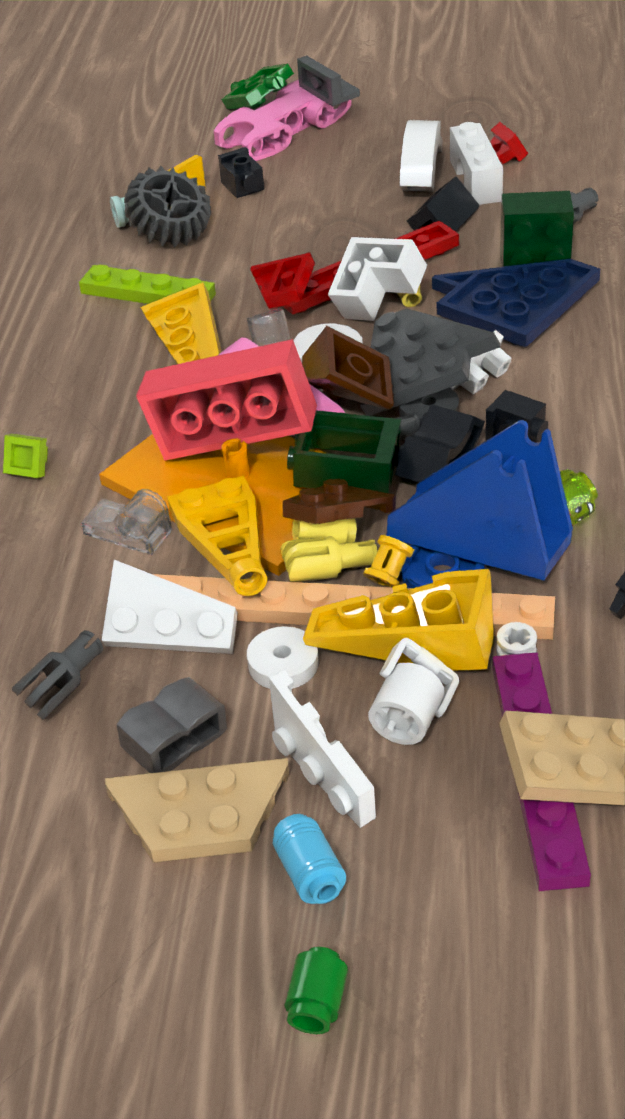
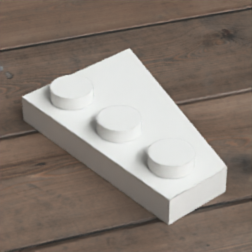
[102,560,238,654]
[269,669,376,828]

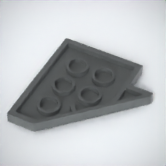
[360,308,501,416]

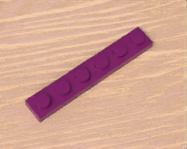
[492,652,591,891]

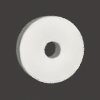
[247,626,319,689]

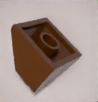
[302,325,394,410]

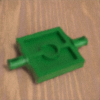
[221,63,294,109]

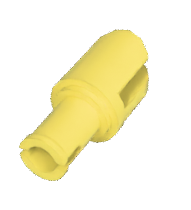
[280,536,378,582]

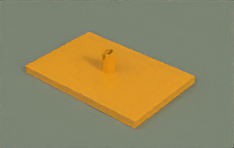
[99,434,325,576]

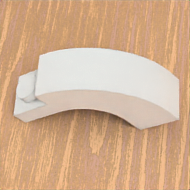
[400,120,443,192]

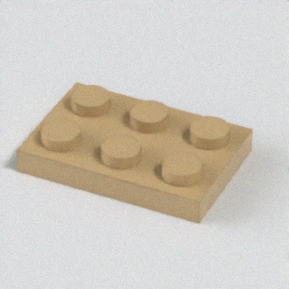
[499,711,625,805]

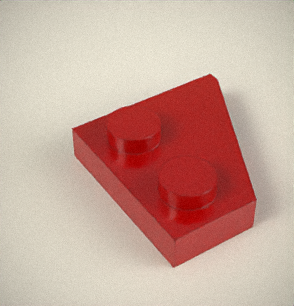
[250,252,315,309]

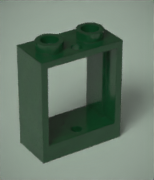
[287,410,401,493]

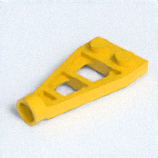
[167,476,267,596]

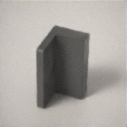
[297,55,360,107]

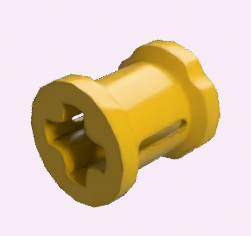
[363,535,414,587]

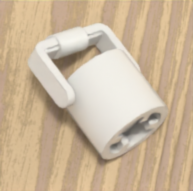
[368,638,459,745]

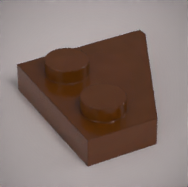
[282,479,396,524]

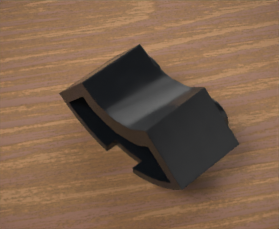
[395,404,485,482]

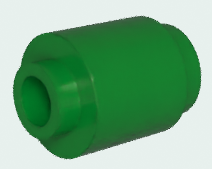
[284,947,348,1034]

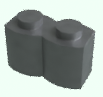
[116,677,227,773]

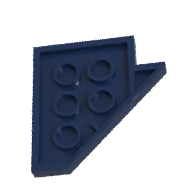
[432,259,600,347]

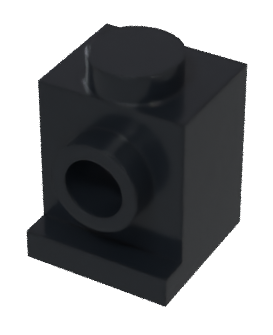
[218,147,265,198]
[485,390,548,443]

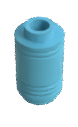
[273,814,346,904]

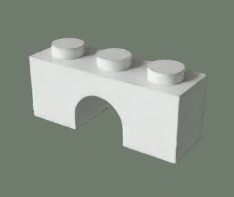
[450,122,503,205]

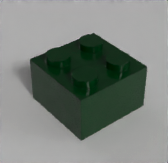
[500,191,574,267]

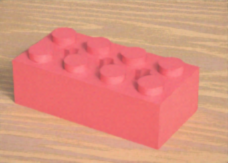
[136,339,317,461]

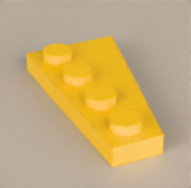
[140,282,222,364]

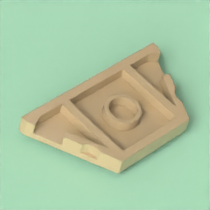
[105,758,290,862]

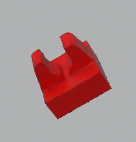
[490,122,528,165]

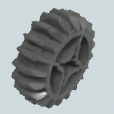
[124,166,211,248]

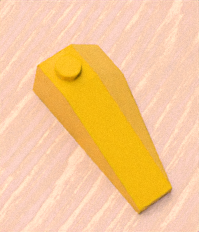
[303,569,494,671]

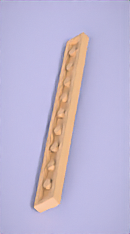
[152,574,555,640]

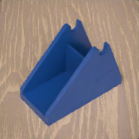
[386,420,573,580]

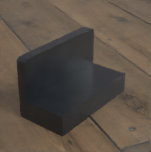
[407,176,479,231]

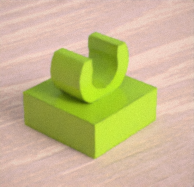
[3,433,48,478]

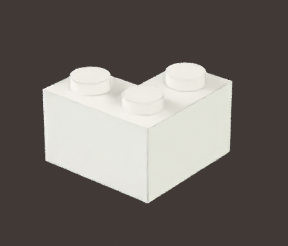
[328,237,427,321]

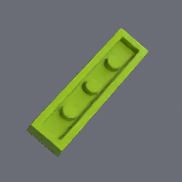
[79,265,216,304]

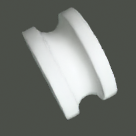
[496,622,537,656]

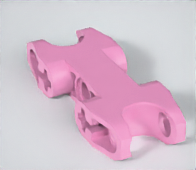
[214,80,351,161]

